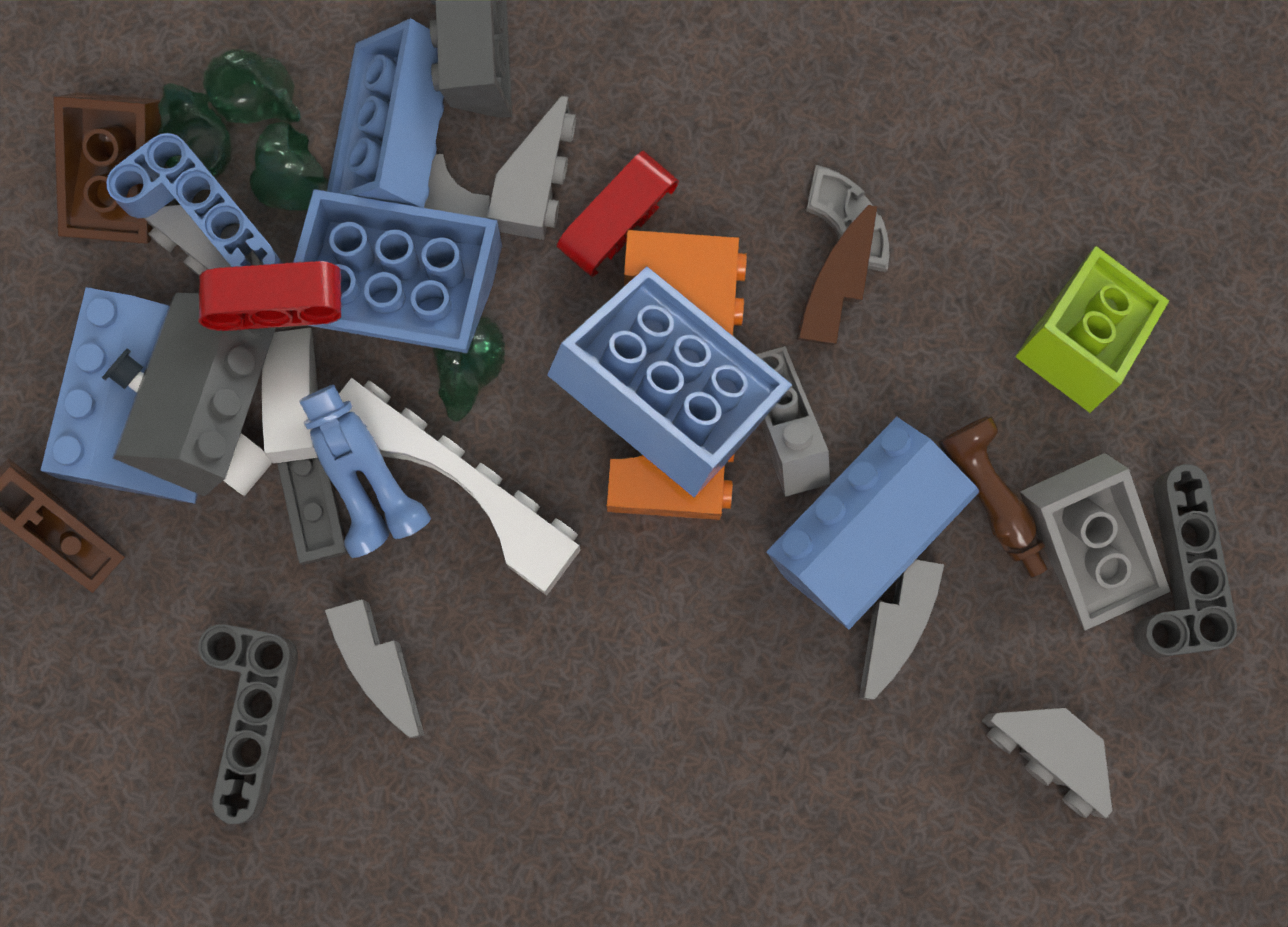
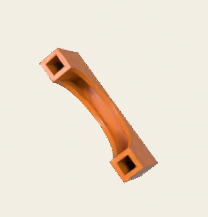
[607,230,747,520]

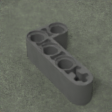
[1134,464,1237,658]
[198,624,298,824]

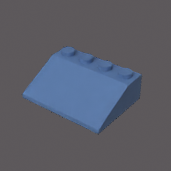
[293,189,502,353]
[547,267,792,498]
[40,287,198,504]

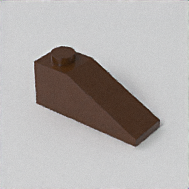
[0,458,125,593]

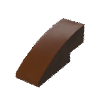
[797,205,878,345]

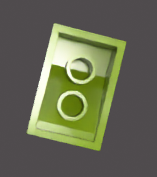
[1015,246,1169,413]

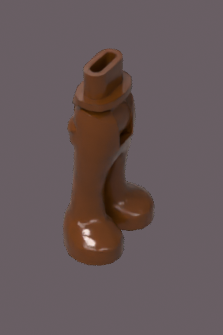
[939,416,1048,578]

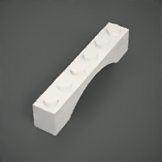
[339,378,581,595]

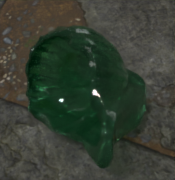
[202,49,301,124]
[158,83,232,178]
[249,121,329,211]
[432,316,506,422]

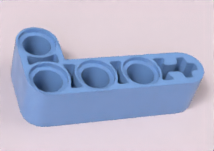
[106,133,282,267]

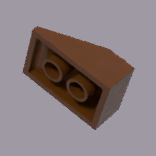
[53,93,166,244]

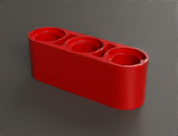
[557,151,679,277]
[199,261,341,331]

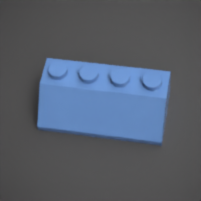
[327,18,444,208]
[766,417,979,630]

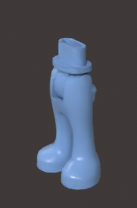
[299,385,431,558]

